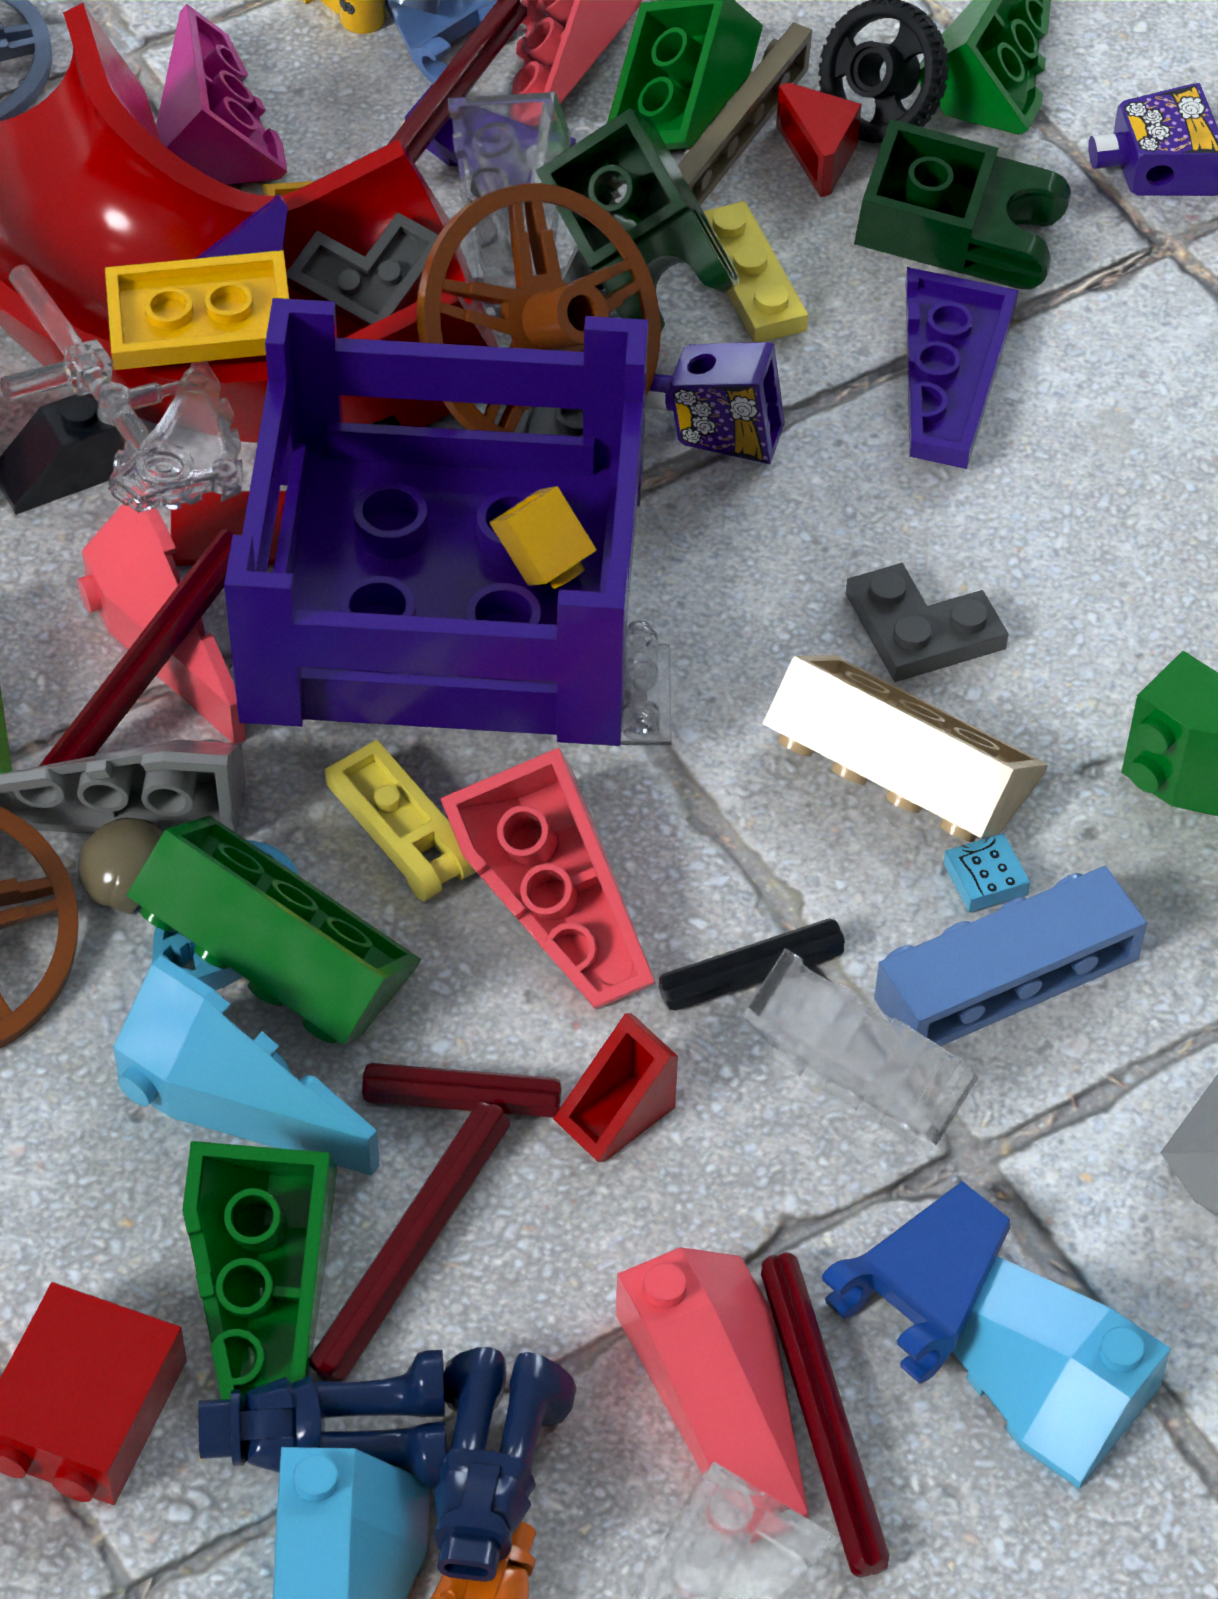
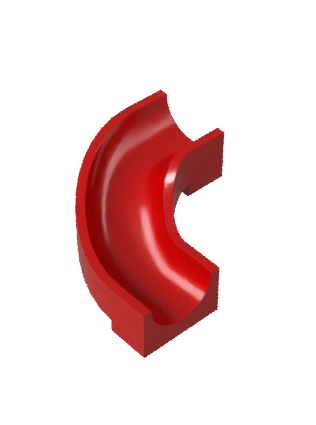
[0,2,498,443]

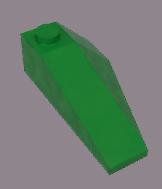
[919,0,1051,135]
[182,1141,337,1399]

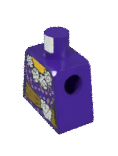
[1088,83,1218,196]
[645,342,785,464]

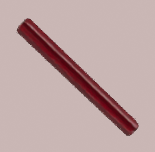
[387,0,527,164]
[39,528,237,766]
[309,1101,510,1382]
[761,1252,890,1577]

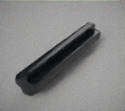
[659,918,845,1011]

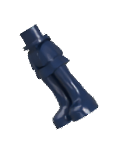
[433,1347,577,1582]
[198,1349,447,1488]

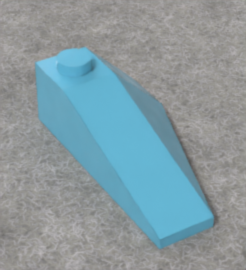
[113,955,380,1175]
[952,1256,1171,1489]
[273,1447,431,1599]

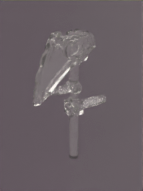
[0,265,243,513]

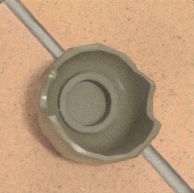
[78,817,163,914]

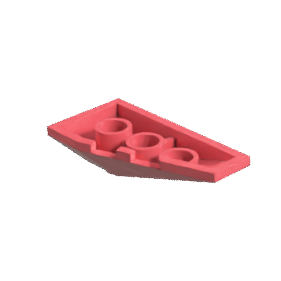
[510,0,642,122]
[77,487,246,743]
[440,747,656,1009]
[616,1247,808,1548]

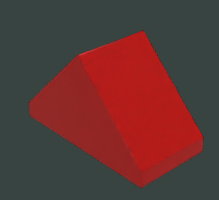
[776,83,862,197]
[553,1013,678,1162]

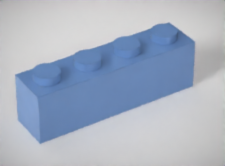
[874,865,1147,1058]

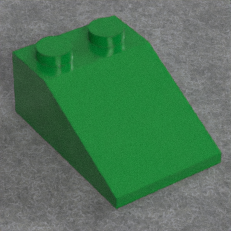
[607,0,763,150]
[1121,651,1218,816]

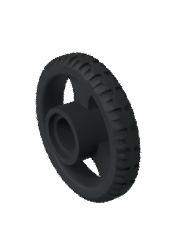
[818,0,949,143]

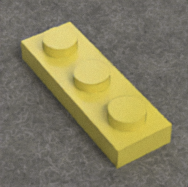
[703,201,808,342]

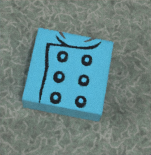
[943,833,1030,913]

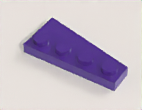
[905,267,1018,469]

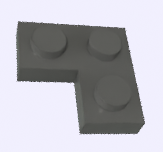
[286,212,439,328]
[846,562,1009,683]

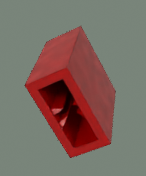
[0,1282,187,1506]

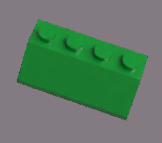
[126,815,422,1045]

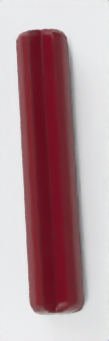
[362,1063,562,1117]

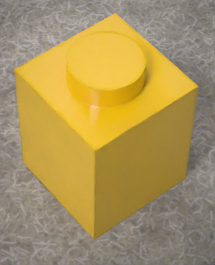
[489,486,597,589]

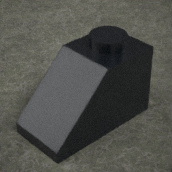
[0,387,126,515]

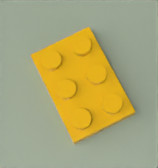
[105,250,289,370]

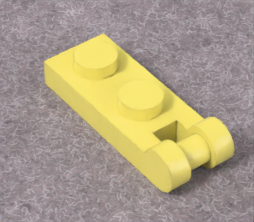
[325,740,476,902]

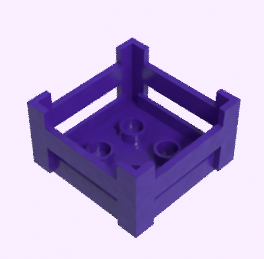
[224,298,648,746]

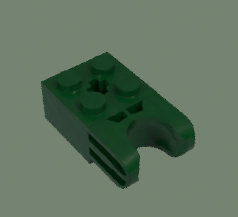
[535,108,739,332]
[854,119,1071,289]

